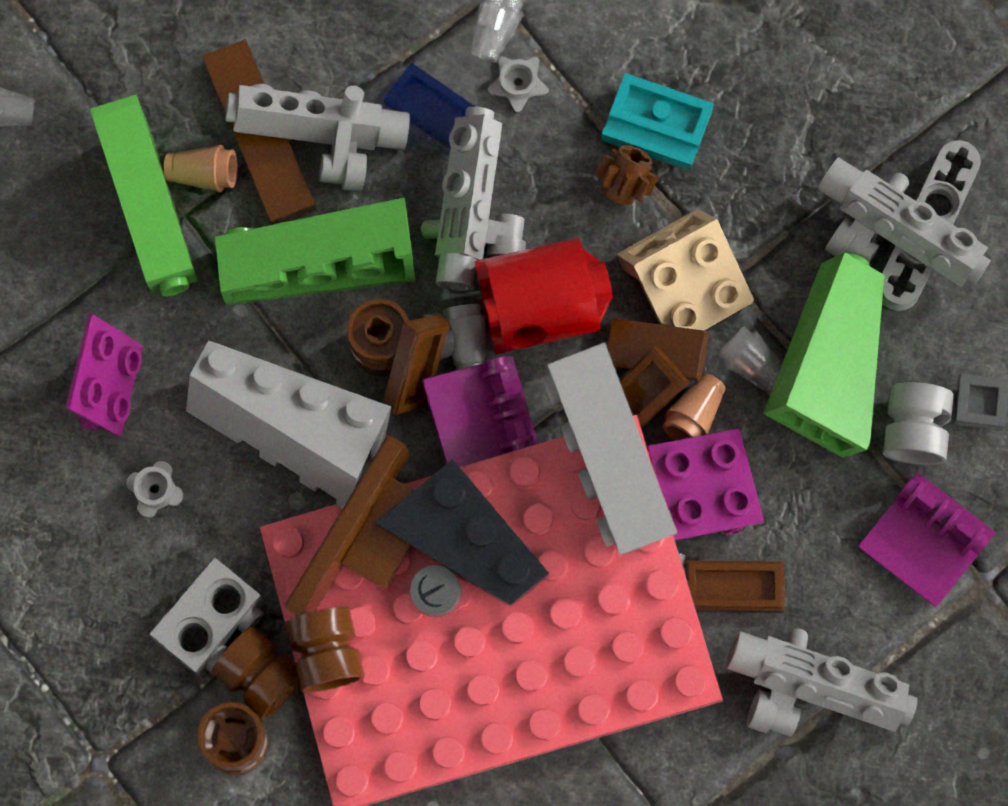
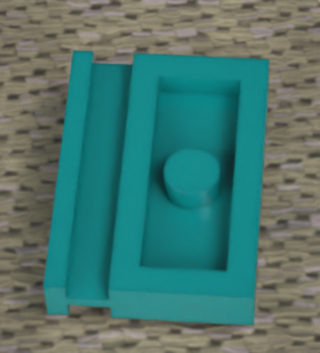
[601,73,714,171]

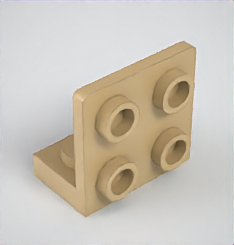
[616,209,754,331]

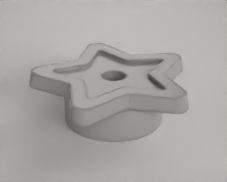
[488,56,549,113]

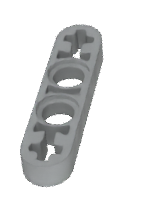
[882,140,981,311]

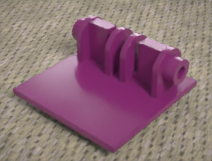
[66,314,143,437]
[422,355,538,467]
[647,429,764,541]
[858,472,996,608]

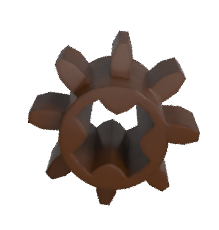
[595,145,658,205]

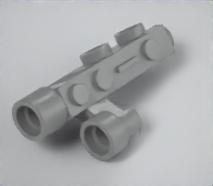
[225,84,410,192]
[421,107,526,291]
[818,157,991,287]
[726,629,917,737]

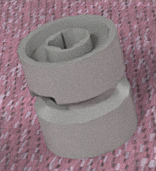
[882,382,954,465]

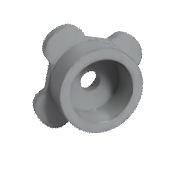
[126,461,183,518]

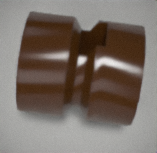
[347,299,409,377]
[286,607,365,693]
[211,626,300,721]
[197,702,269,775]

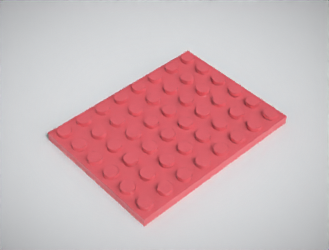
[260,415,723,806]

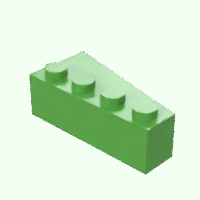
[215,198,415,305]

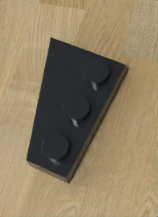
[375,459,549,608]

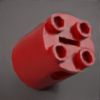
[474,237,613,355]

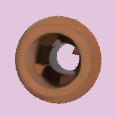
[164,145,238,192]
[663,373,726,441]

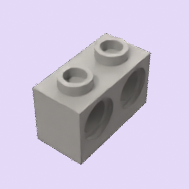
[150,558,265,679]

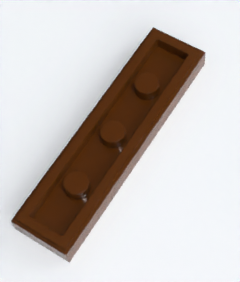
[202,39,316,225]
[285,435,411,616]

